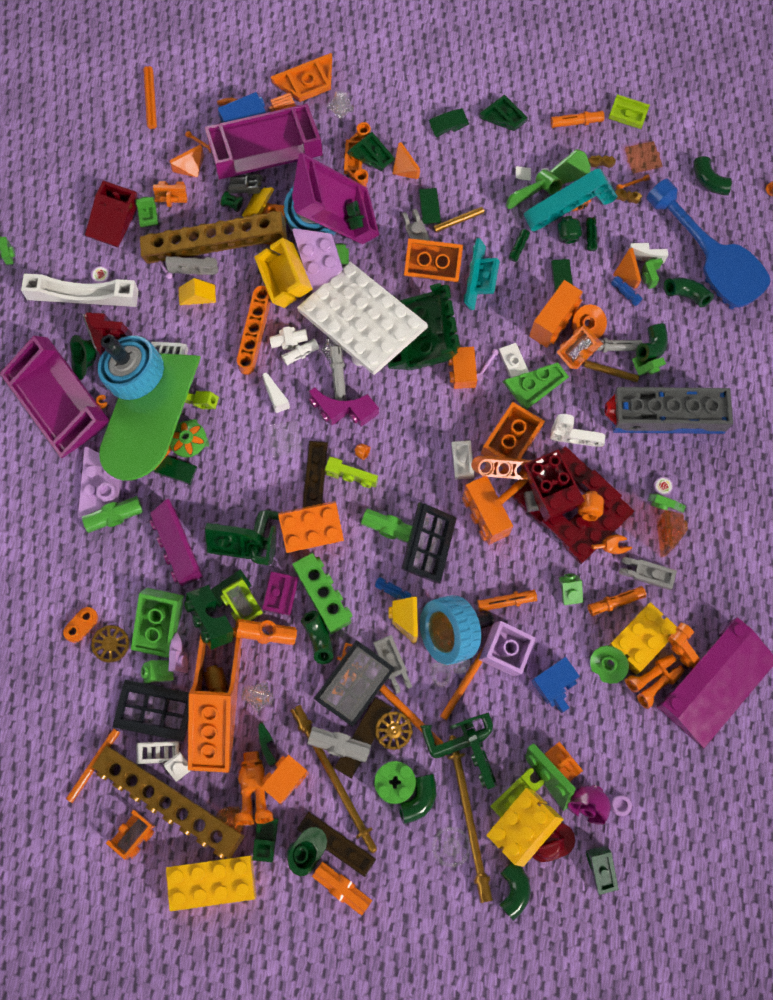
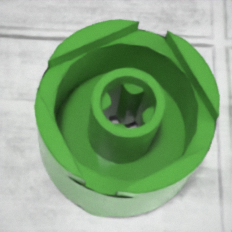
[374,761,416,804]

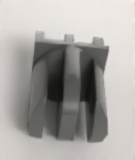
[228,173,263,197]

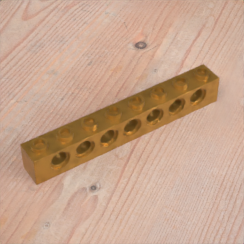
[140,211,287,264]
[92,746,245,859]

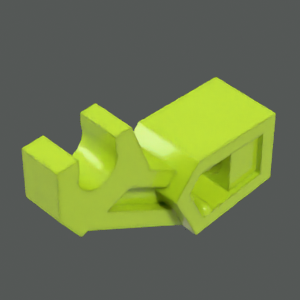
[185,391,219,410]

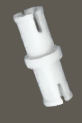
[281,339,319,366]

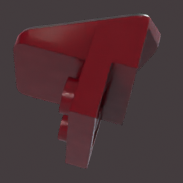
[83,312,132,356]

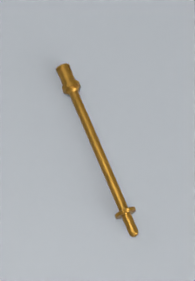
[290,705,377,853]
[447,735,493,903]

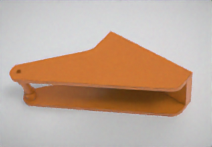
[188,628,242,773]

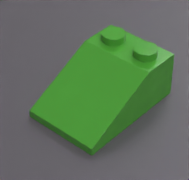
[131,588,184,658]

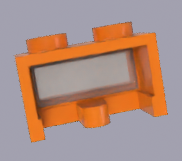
[557,326,603,369]
[106,810,155,860]

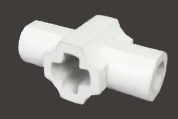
[269,327,308,350]

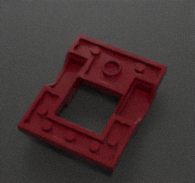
[513,446,635,564]

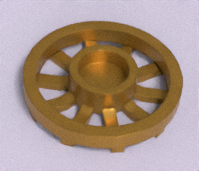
[91,625,129,663]
[375,711,413,750]

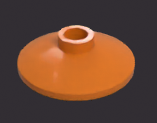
[572,304,607,341]

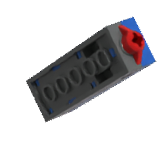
[604,387,733,434]

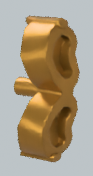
[588,155,616,168]
[615,189,642,204]

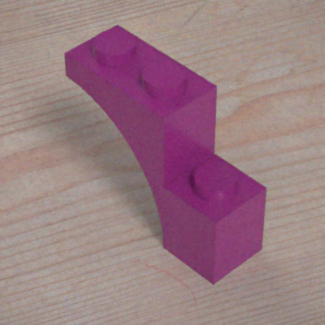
[308,387,379,427]

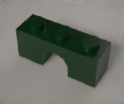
[184,585,234,650]

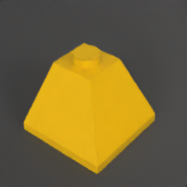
[388,597,418,643]

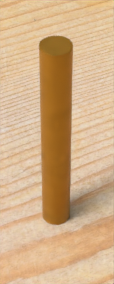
[433,207,484,233]
[584,360,639,382]

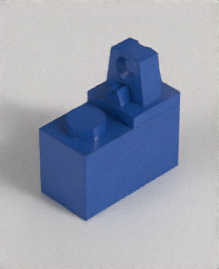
[531,657,580,713]

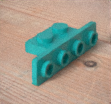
[464,238,500,310]

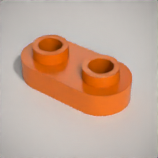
[63,607,98,643]

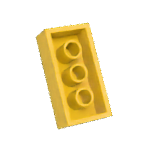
[166,855,257,912]

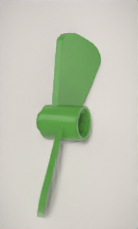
[506,149,591,209]

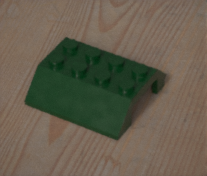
[388,283,460,370]

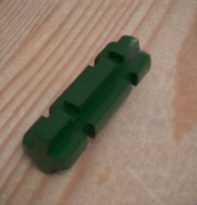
[586,217,598,252]
[508,229,530,262]

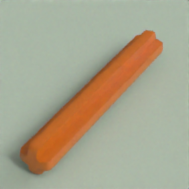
[143,66,157,129]

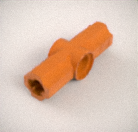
[234,619,297,645]
[312,862,373,915]

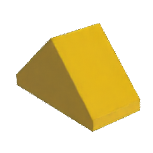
[179,278,216,305]

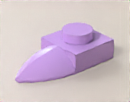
[169,632,189,673]

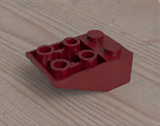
[85,180,139,248]
[524,449,585,522]

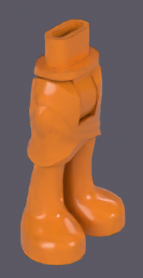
[234,751,273,825]

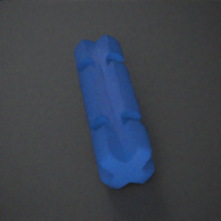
[611,276,642,306]
[375,577,411,599]

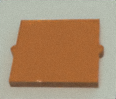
[625,141,663,174]

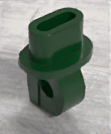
[346,201,364,230]

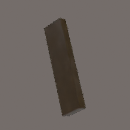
[302,441,328,508]
[334,698,392,779]
[297,812,376,877]

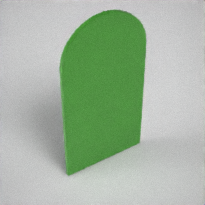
[99,353,201,481]

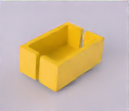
[254,237,313,308]
[609,602,677,675]
[486,788,564,867]

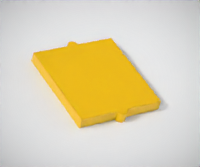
[242,187,274,218]

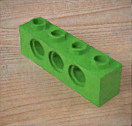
[292,553,353,635]

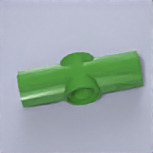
[82,496,143,533]
[361,509,412,543]

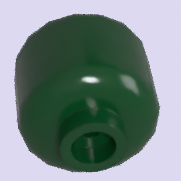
[557,216,582,244]

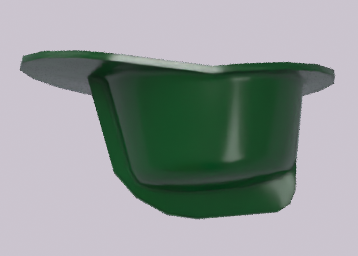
[70,335,96,380]
[286,827,327,876]

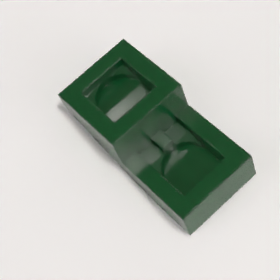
[429,108,469,137]
[419,188,441,225]
[259,723,277,767]
[252,817,279,863]

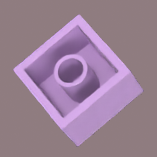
[479,621,536,677]

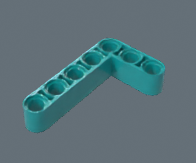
[524,169,617,231]

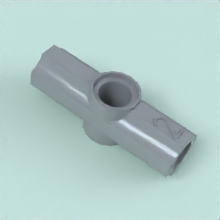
[307,727,371,763]

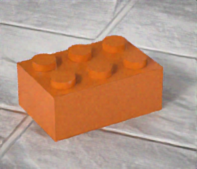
[404,238,463,283]
[529,280,583,348]
[481,402,545,467]
[462,476,513,545]
[278,501,344,553]

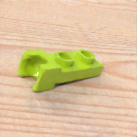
[325,457,378,488]
[490,767,545,818]

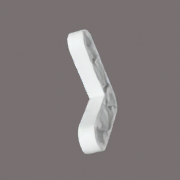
[550,414,605,447]

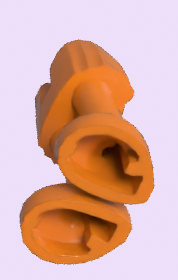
[625,654,685,709]

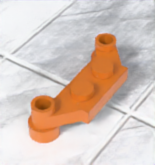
[344,122,371,187]
[667,622,701,669]

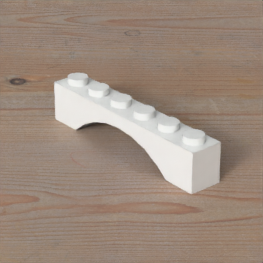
[21,274,139,307]

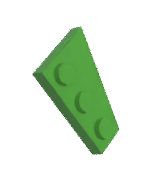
[525,743,576,811]

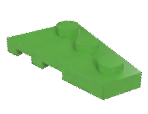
[502,362,569,410]
[648,493,686,513]

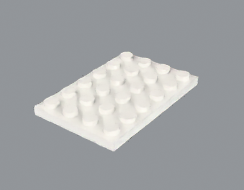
[297,262,428,375]

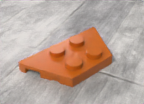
[271,53,332,102]

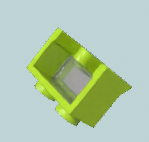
[221,578,263,621]

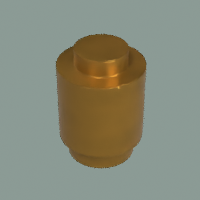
[203,665,228,692]

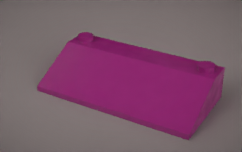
[204,104,323,180]
[292,152,379,244]
[0,336,110,458]
[657,617,773,749]

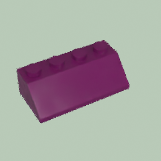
[149,499,203,587]

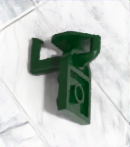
[205,510,280,566]
[420,712,498,790]

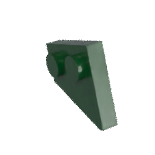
[479,94,528,131]
[347,132,395,171]

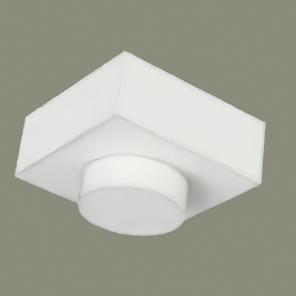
[163,752,190,782]

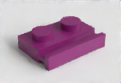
[262,572,299,616]

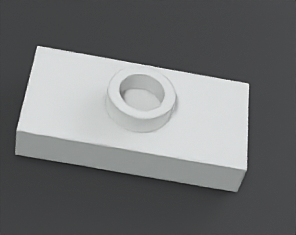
[499,343,529,378]
[451,440,474,480]

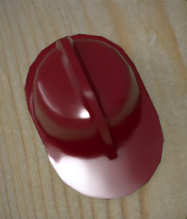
[532,823,576,862]

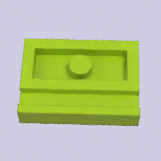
[608,94,650,129]

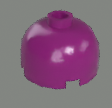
[568,785,611,825]

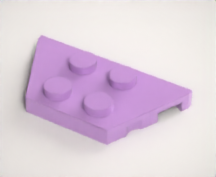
[292,229,343,294]
[78,447,121,519]

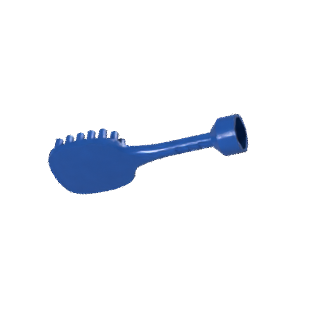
[646,178,771,309]

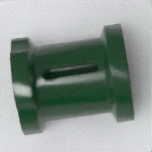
[220,191,243,212]

